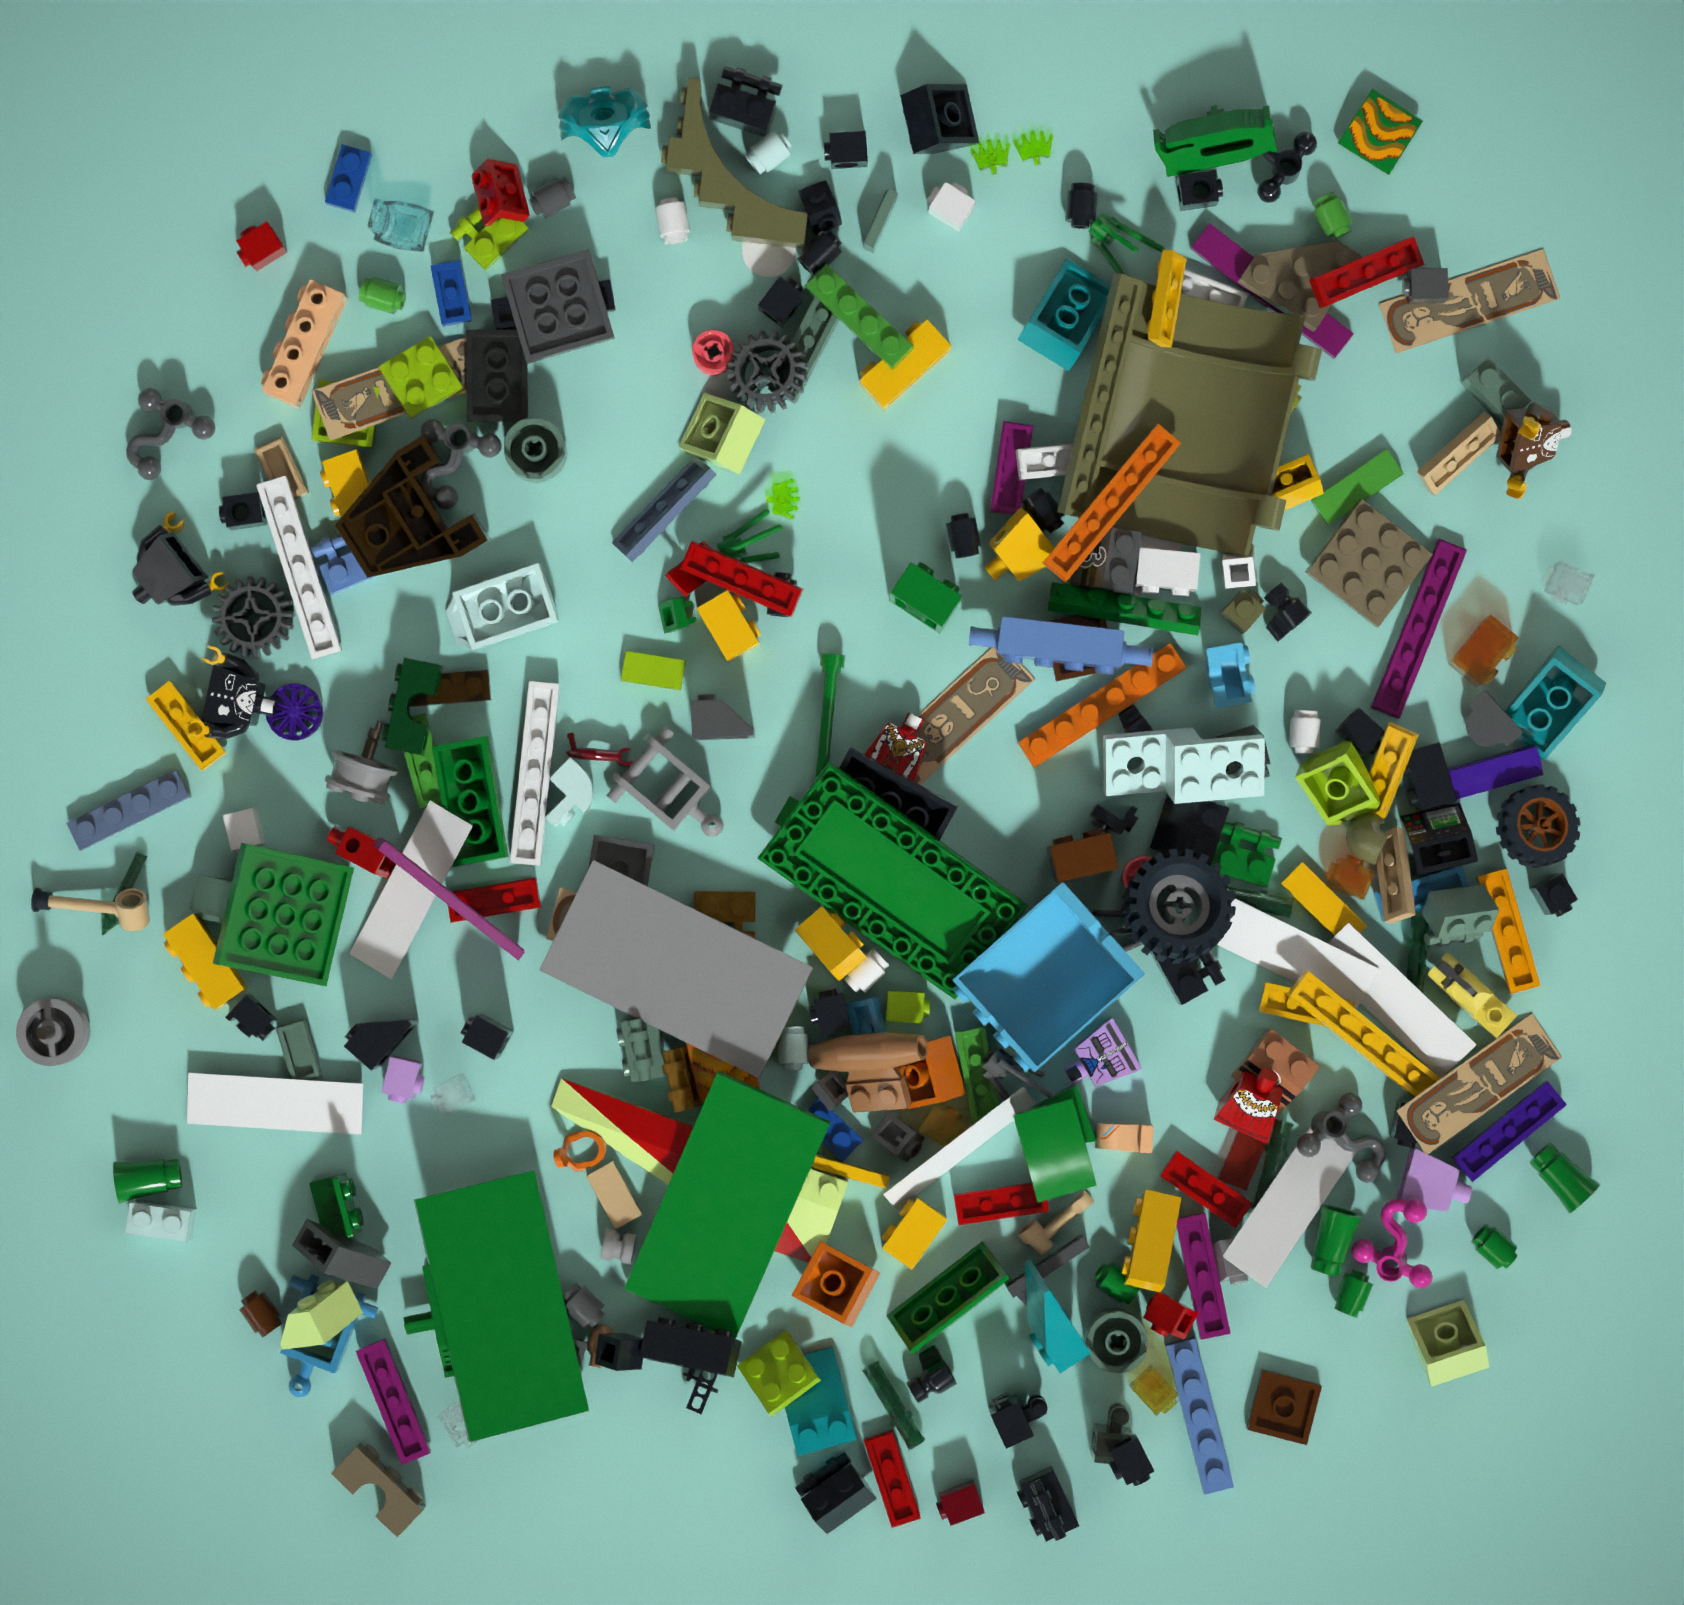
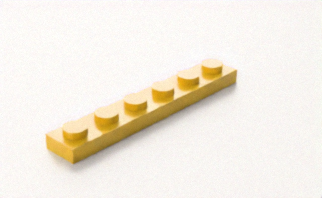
[1287,970,1441,1098]

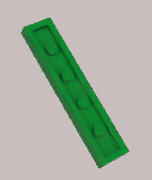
[1048,582,1202,636]

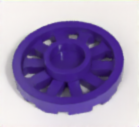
[266,684,323,741]

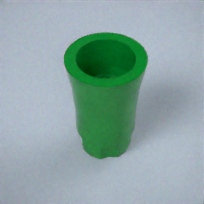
[1529,1143,1600,1213]
[113,1159,183,1204]
[1310,1204,1362,1276]

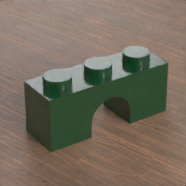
[381,657,443,756]

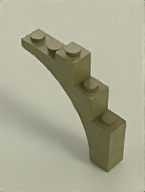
[661,78,808,249]

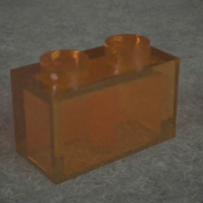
[1448,615,1519,687]

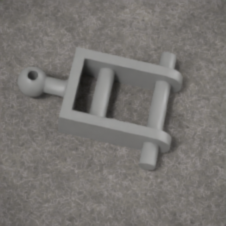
[606,726,724,837]

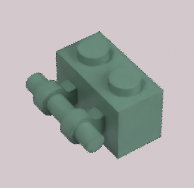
[1422,884,1499,947]
[616,1019,667,1082]

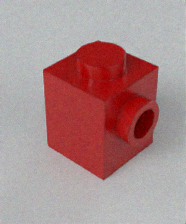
[236,221,287,271]
[1143,1292,1199,1340]

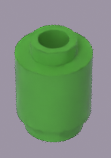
[1312,192,1354,239]
[359,277,406,314]

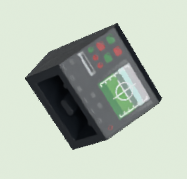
[1399,803,1478,875]

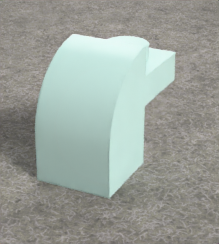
[545,757,595,827]

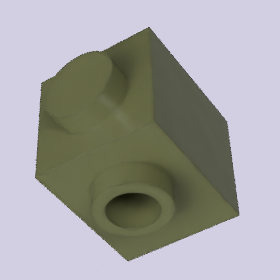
[1220,589,1266,634]

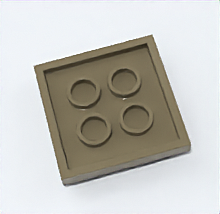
[1305,499,1433,627]

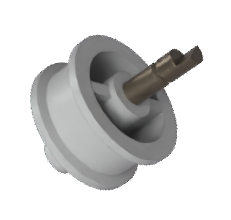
[324,720,398,804]
[16,998,90,1066]

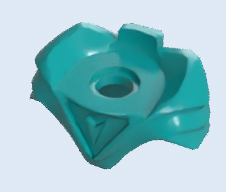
[558,86,651,158]

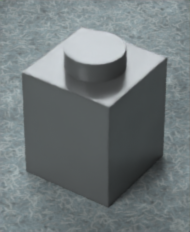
[1402,268,1449,304]

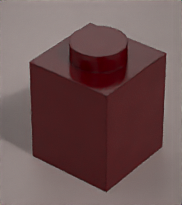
[936,1480,985,1526]

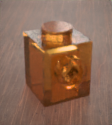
[1325,855,1375,900]

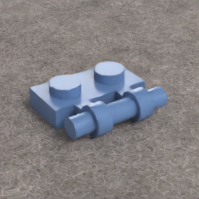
[311,535,376,595]

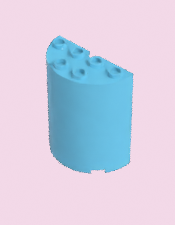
[952,882,1145,1073]

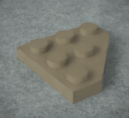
[1238,240,1363,332]

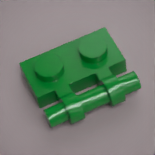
[1211,821,1282,888]

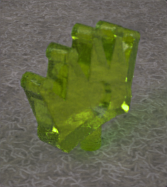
[1013,131,1053,165]
[970,139,1010,175]
[766,479,800,520]

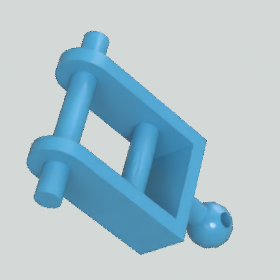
[280,1274,379,1398]

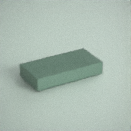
[863,188,898,253]
[275,1018,323,1080]

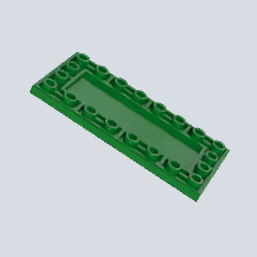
[757,761,1028,1000]
[624,1071,831,1339]
[413,1170,589,1442]

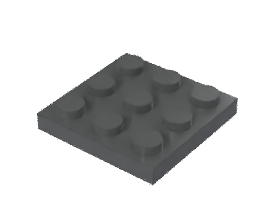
[501,249,615,364]

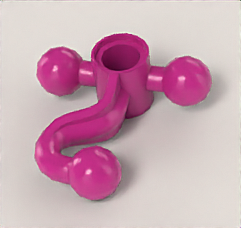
[1351,1199,1433,1288]

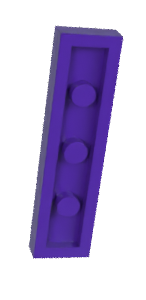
[1451,1081,1567,1182]

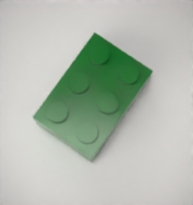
[889,562,962,634]

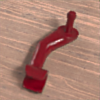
[566,732,634,767]

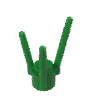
[1088,213,1164,275]
[716,509,782,564]

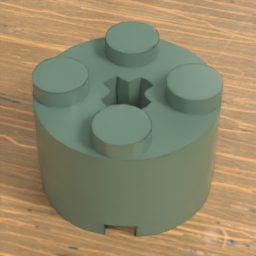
[504,418,568,483]
[1084,1307,1148,1373]

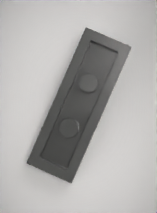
[1005,1234,1090,1307]

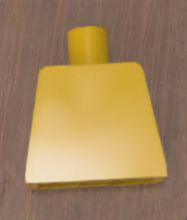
[984,507,1054,581]

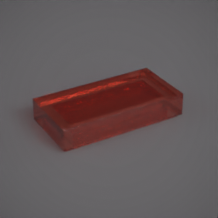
[1218,1131,1266,1191]

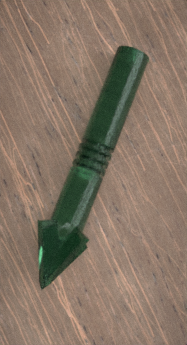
[101,852,148,936]

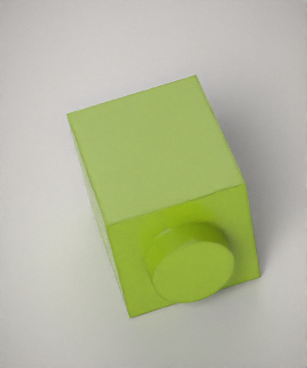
[886,990,930,1024]

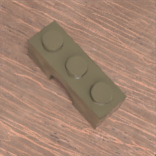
[331,1442,426,1537]

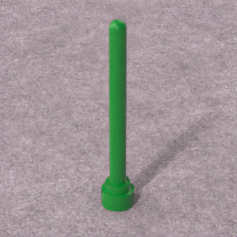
[815,653,845,779]

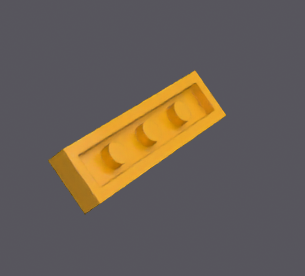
[1476,868,1541,994]

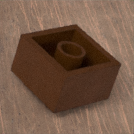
[1047,828,1119,883]

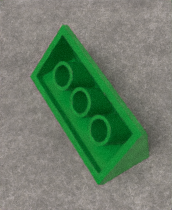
[432,736,509,867]
[886,1241,1011,1354]

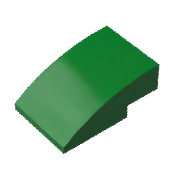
[1012,1097,1097,1203]

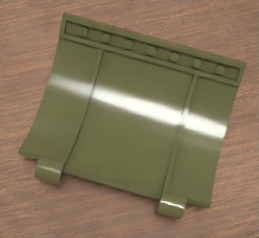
[1057,273,1322,556]

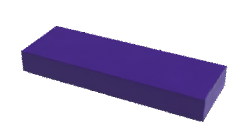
[1448,744,1544,800]

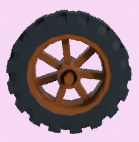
[1496,784,1581,868]

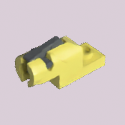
[1427,952,1517,1039]

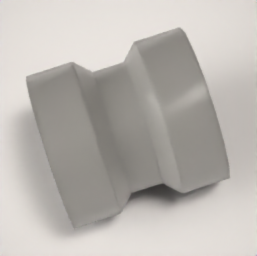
[601,1229,637,1265]

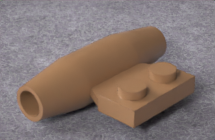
[808,1032,928,1113]

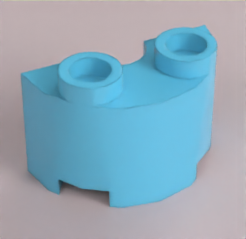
[1205,642,1255,708]

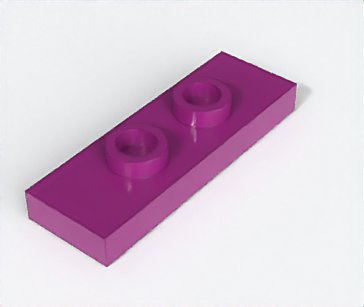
[990,421,1033,515]

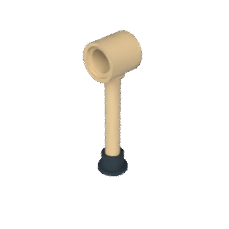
[31,888,150,931]

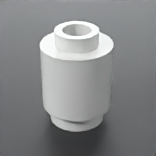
[655,197,690,244]
[1289,710,1321,754]
[844,948,889,993]

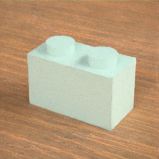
[125,1200,197,1242]

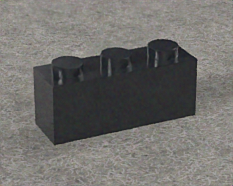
[639,1317,742,1378]

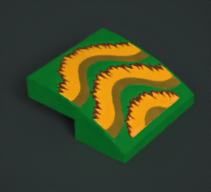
[1338,89,1423,175]

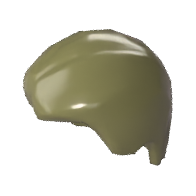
[1346,812,1387,865]

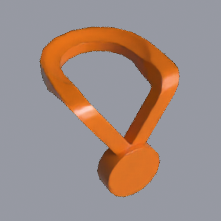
[553,1130,606,1171]

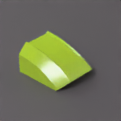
[1295,741,1380,826]

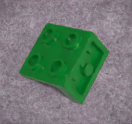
[309,1173,364,1238]

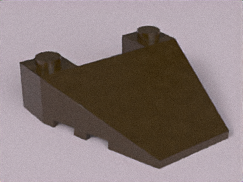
[335,434,490,578]

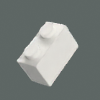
[1134,548,1201,597]

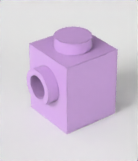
[381,1056,425,1103]

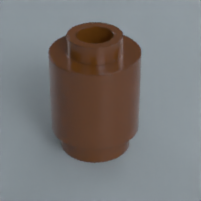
[239,1290,283,1338]

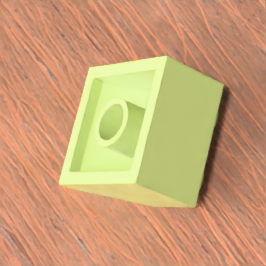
[679,393,766,474]
[280,1280,363,1350]
[1407,1300,1489,1387]

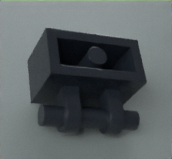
[709,66,783,137]
[1150,951,1226,1005]
[988,1393,1048,1449]
[795,1451,877,1534]
[1016,1466,1079,1542]

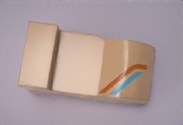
[1095,1123,1154,1153]

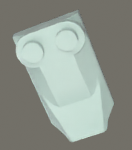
[445,563,559,651]

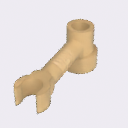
[1018,1190,1094,1256]

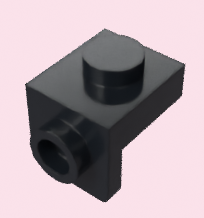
[798,180,842,235]
[1089,804,1139,835]

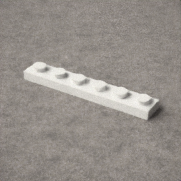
[256,476,342,660]
[510,681,560,866]

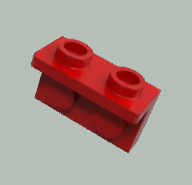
[471,158,530,226]

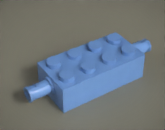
[969,616,1154,675]

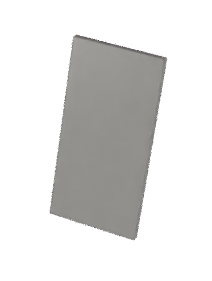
[539,860,814,1078]

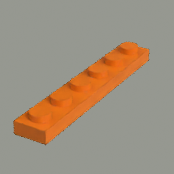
[1042,424,1181,583]
[1018,643,1187,768]

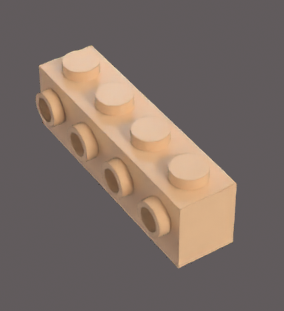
[261,279,348,409]

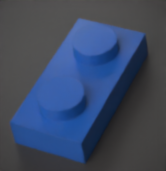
[325,144,372,213]
[430,260,472,327]
[807,1098,863,1162]

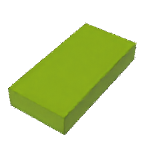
[621,651,686,691]

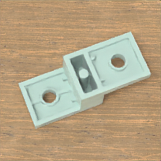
[1103,727,1265,804]

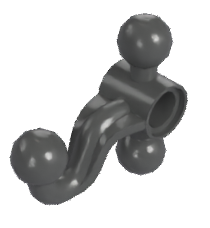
[126,388,216,480]
[420,419,501,509]
[1297,1093,1386,1183]

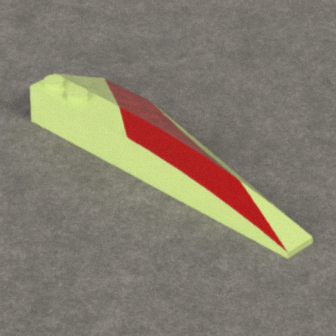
[551,1078,848,1263]

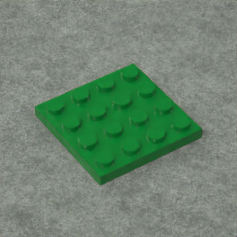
[213,843,354,986]

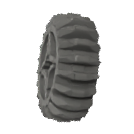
[726,331,809,413]
[212,576,295,659]

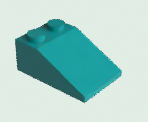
[1017,258,1111,371]
[1505,646,1606,760]
[1025,1259,1091,1373]
[785,1346,857,1456]

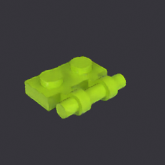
[449,202,529,271]

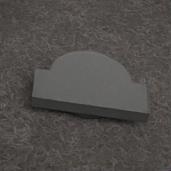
[1466,689,1524,747]

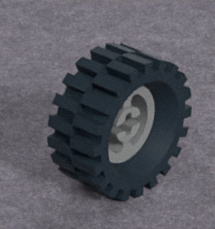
[1121,849,1236,964]

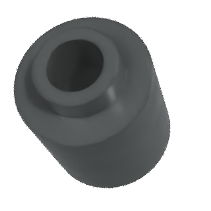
[529,177,576,218]
[563,1283,605,1328]

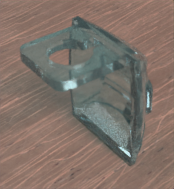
[368,199,434,252]

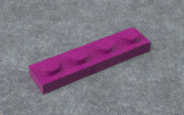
[1176,1213,1231,1340]
[356,1339,431,1465]

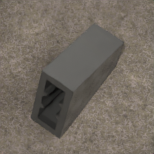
[292,1219,391,1289]

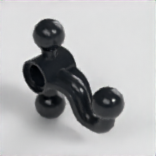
[1257,132,1317,203]

